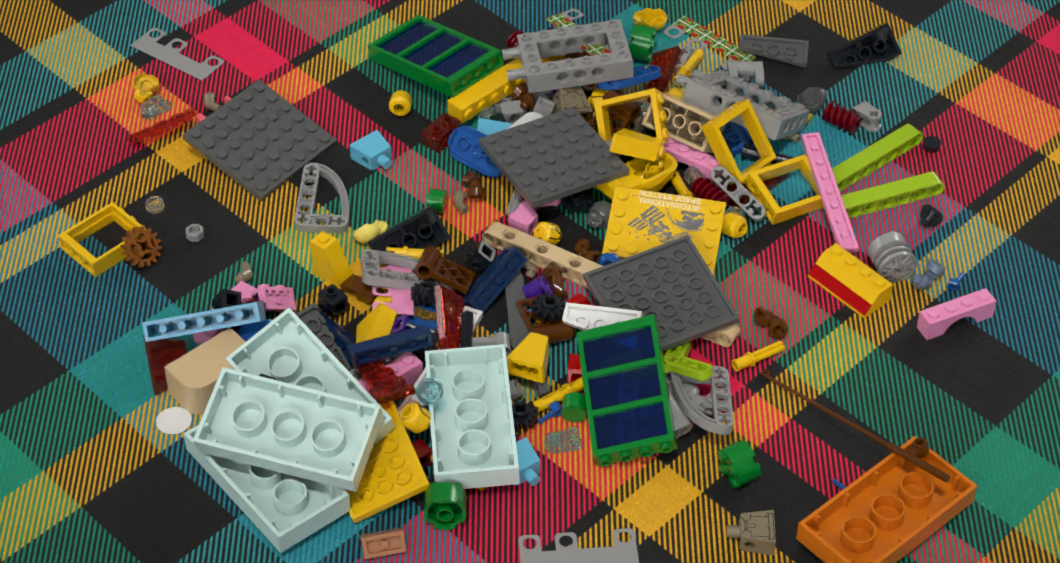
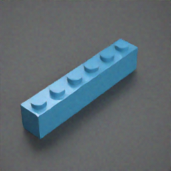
[142,301,266,342]

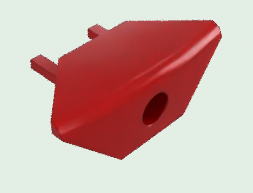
[567,353,597,384]

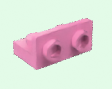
[251,284,296,312]

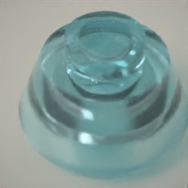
[416,378,444,405]

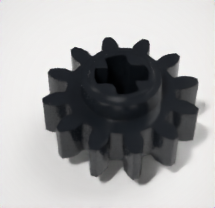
[561,190,594,214]
[410,281,445,306]
[531,292,566,324]
[512,398,538,432]

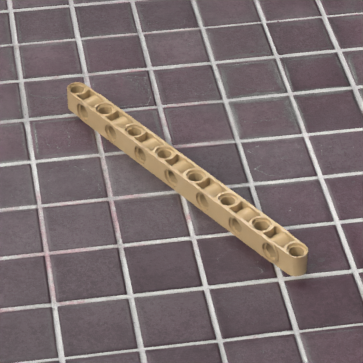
[482,222,740,347]

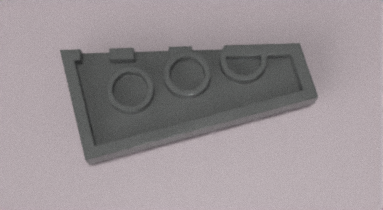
[739,34,809,68]
[296,302,351,371]

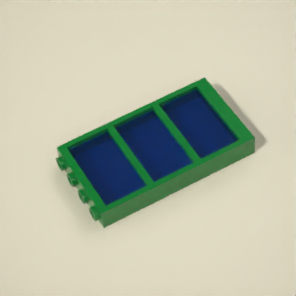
[367,15,504,98]
[576,314,678,466]

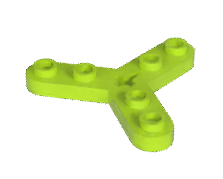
[625,341,713,383]

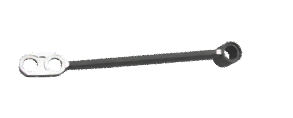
[505,270,549,397]

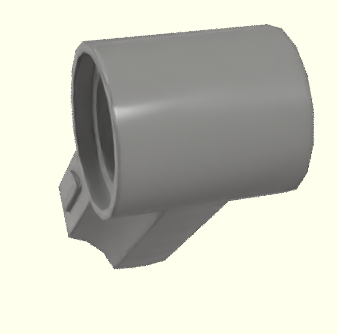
[472,332,511,357]

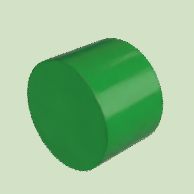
[426,188,447,214]
[561,392,587,422]

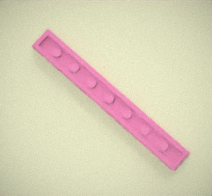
[800,132,859,253]

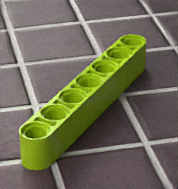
[832,124,924,192]
[823,172,945,219]

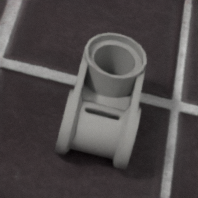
[851,101,882,132]

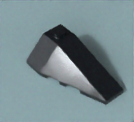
[827,23,902,68]
[367,205,451,252]

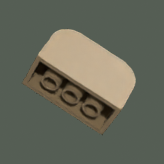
[642,92,726,154]
[164,327,246,415]

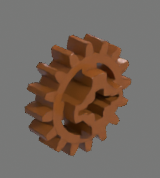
[120,226,162,268]

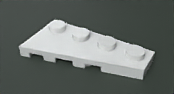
[562,302,643,350]

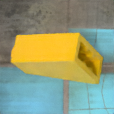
[609,128,666,161]
[310,231,353,289]
[356,302,397,366]
[506,332,550,383]

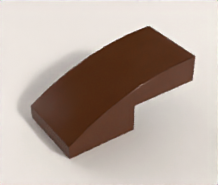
[340,274,384,304]

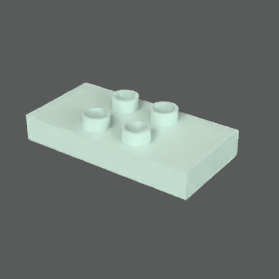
[225,308,395,446]
[425,344,520,489]
[193,367,384,492]
[184,425,350,553]

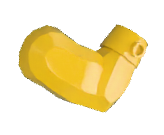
[594,152,678,201]

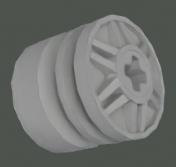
[868,232,917,283]

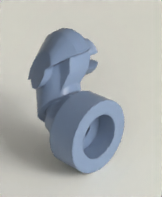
[911,259,946,290]

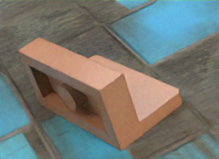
[359,527,407,559]

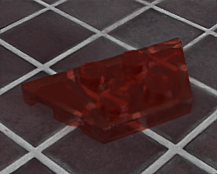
[143,335,187,396]

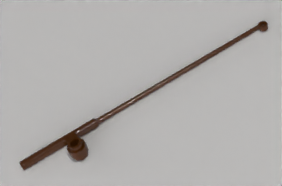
[762,370,950,483]

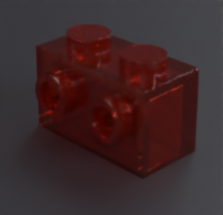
[422,112,461,153]

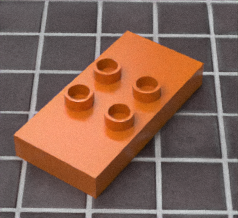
[796,436,978,563]

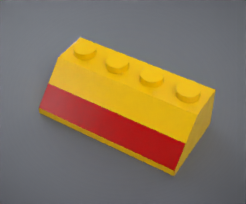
[808,243,893,319]

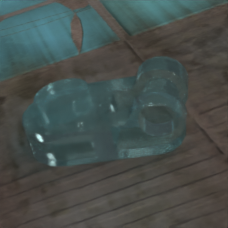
[139,94,172,119]
[544,427,583,453]

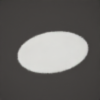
[156,407,192,434]

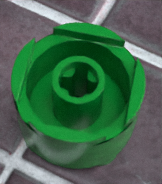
[629,24,657,62]
[716,440,761,489]
[424,482,466,530]

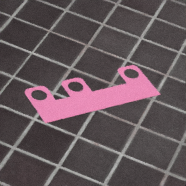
[372,264,414,315]

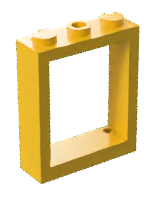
[594,88,669,155]
[701,99,776,185]
[745,154,823,225]
[58,202,146,277]

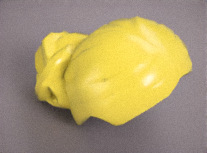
[352,219,389,244]

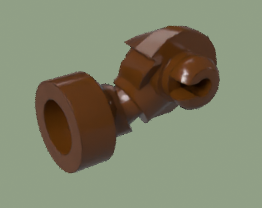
[510,83,536,110]
[461,171,486,199]
[574,238,601,263]
[542,265,568,300]
[753,307,788,339]

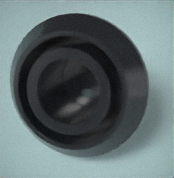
[919,204,943,228]

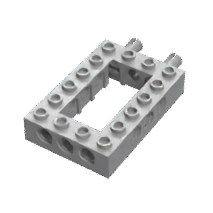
[502,19,634,93]
[675,69,810,141]

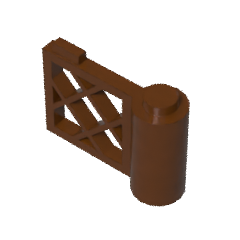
[587,90,641,138]
[414,246,476,294]
[515,295,575,344]

